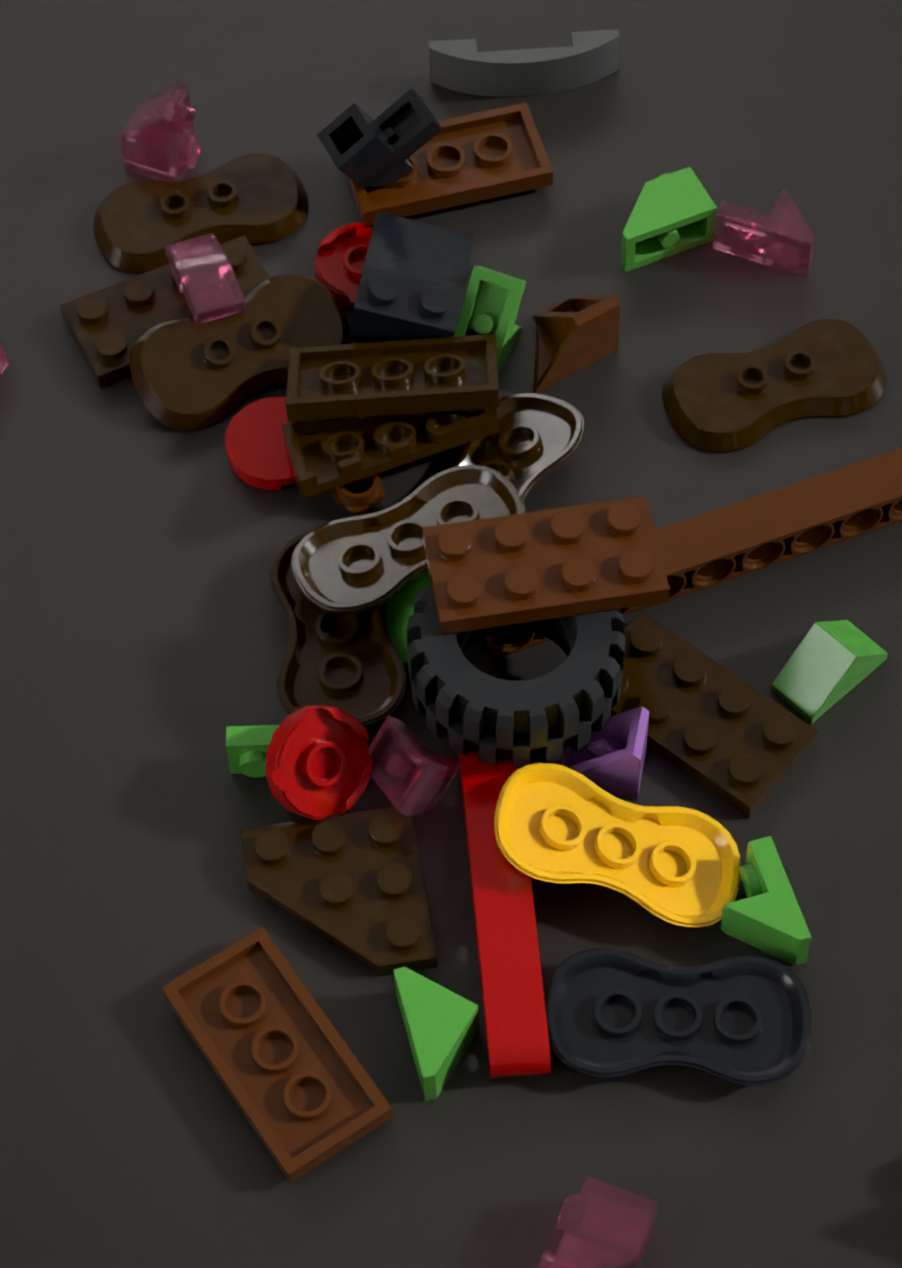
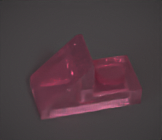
[713,189,815,277]
[368,715,460,816]

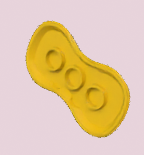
[494,763,741,928]

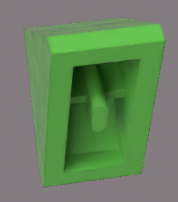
[771,620,888,724]
[393,967,479,1101]

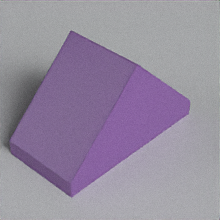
[555,706,649,800]

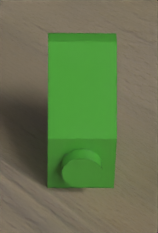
[621,167,717,272]

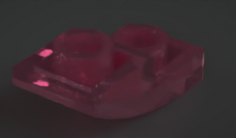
[164,233,246,325]

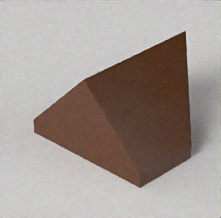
[532,294,620,393]

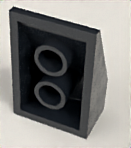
[347,211,474,343]

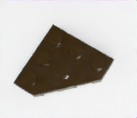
[241,804,438,976]

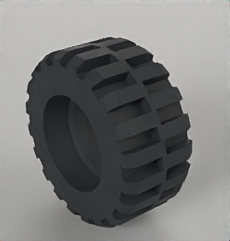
[407,581,626,767]

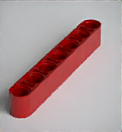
[459,750,551,1079]

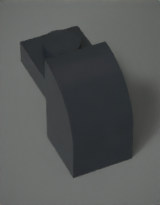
[317,88,442,186]

